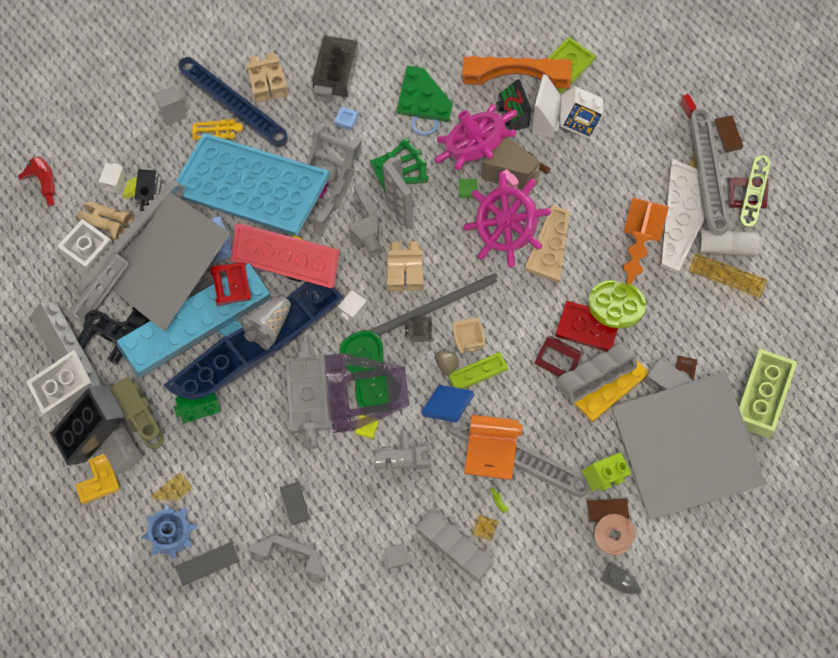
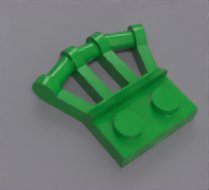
[370,138,429,193]

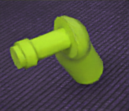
[490,488,508,513]

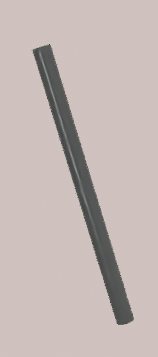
[370,274,497,336]

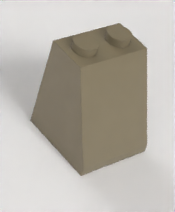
[481,137,540,190]

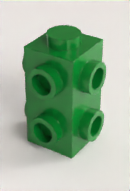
[173,393,220,424]

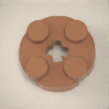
[594,514,635,555]

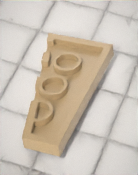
[525,205,570,284]

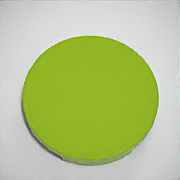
[588,280,646,328]

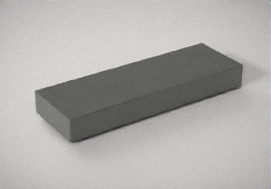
[175,542,240,586]

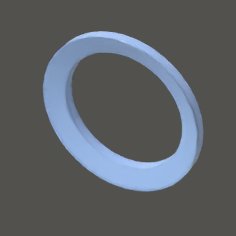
[412,117,438,135]

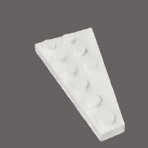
[661,159,723,274]

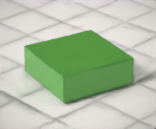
[459,179,477,198]

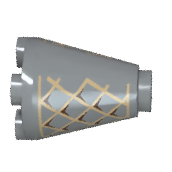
[240,296,291,350]

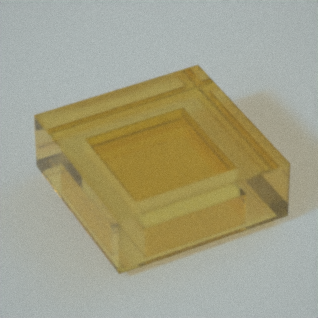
[473,515,498,542]

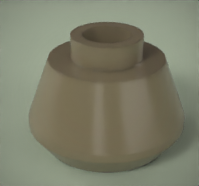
[435,351,459,376]

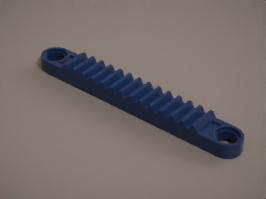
[178,57,288,147]

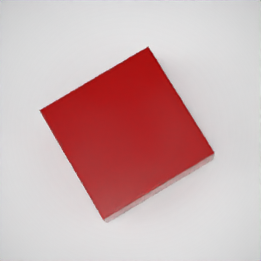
[680,94,697,119]

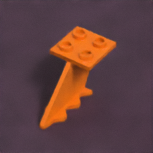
[623,197,669,284]

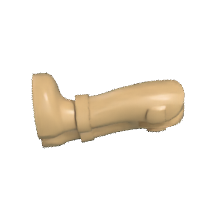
[77,202,134,241]

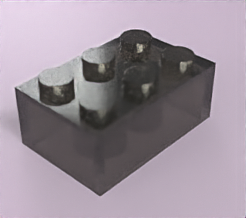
[312,35,359,97]

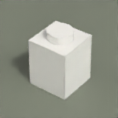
[98,163,126,194]
[338,290,367,324]

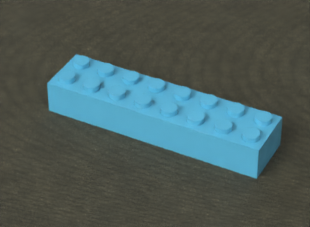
[117,263,270,379]

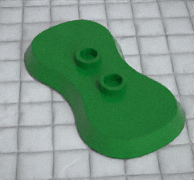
[339,330,400,413]

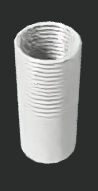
[698,230,759,256]

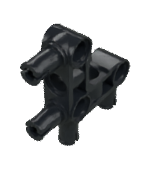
[77,307,151,365]

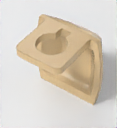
[453,317,485,354]

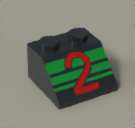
[496,79,531,131]

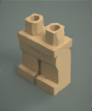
[247,52,289,103]
[387,241,424,291]

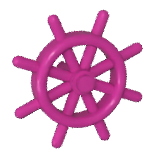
[434,104,517,170]
[463,171,551,268]

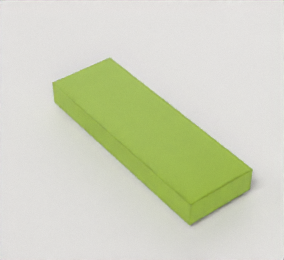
[448,352,508,389]

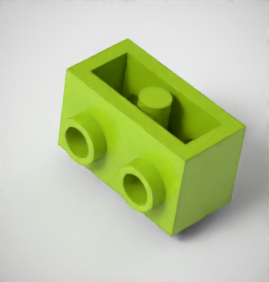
[582,452,632,492]

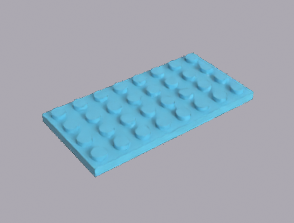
[172,133,331,236]

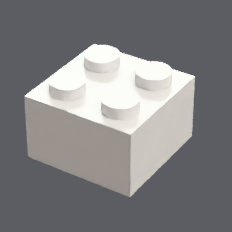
[57,219,113,274]

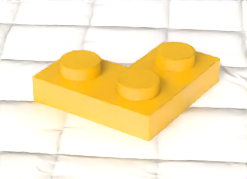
[75,454,120,504]

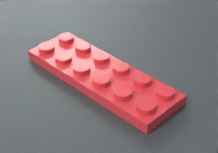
[231,223,340,288]

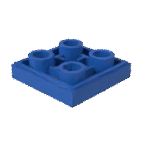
[421,385,474,423]

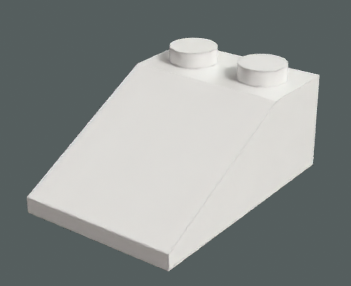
[532,75,561,138]
[27,350,92,418]

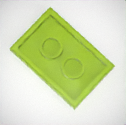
[548,37,596,94]

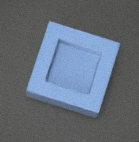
[335,107,358,130]

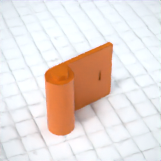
[464,414,523,480]

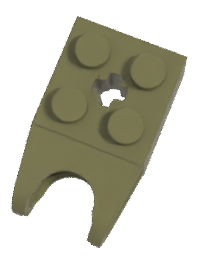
[109,377,164,449]

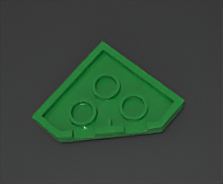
[396,65,453,123]

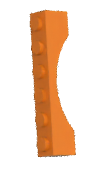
[462,56,572,88]

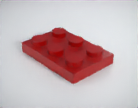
[555,300,618,352]

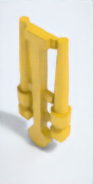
[192,119,243,140]

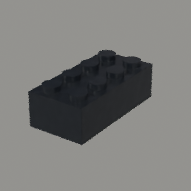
[50,385,125,466]

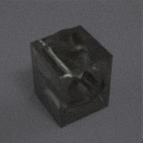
[405,317,432,342]

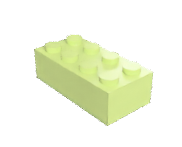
[739,349,797,439]

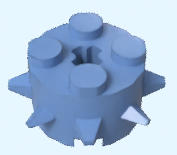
[142,505,197,559]

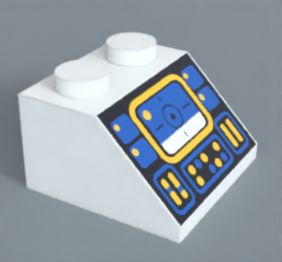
[560,86,603,138]

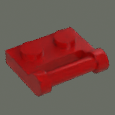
[210,262,251,306]

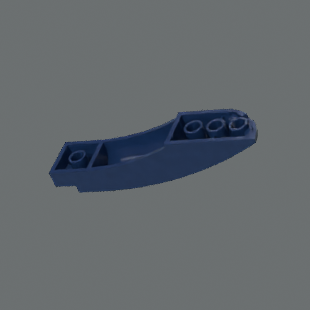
[164,281,344,399]

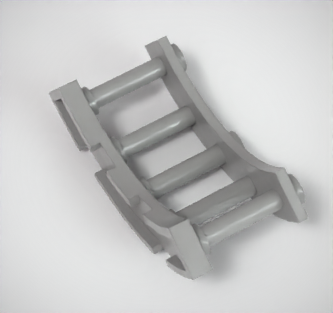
[306,122,363,236]

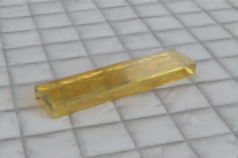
[689,253,767,298]

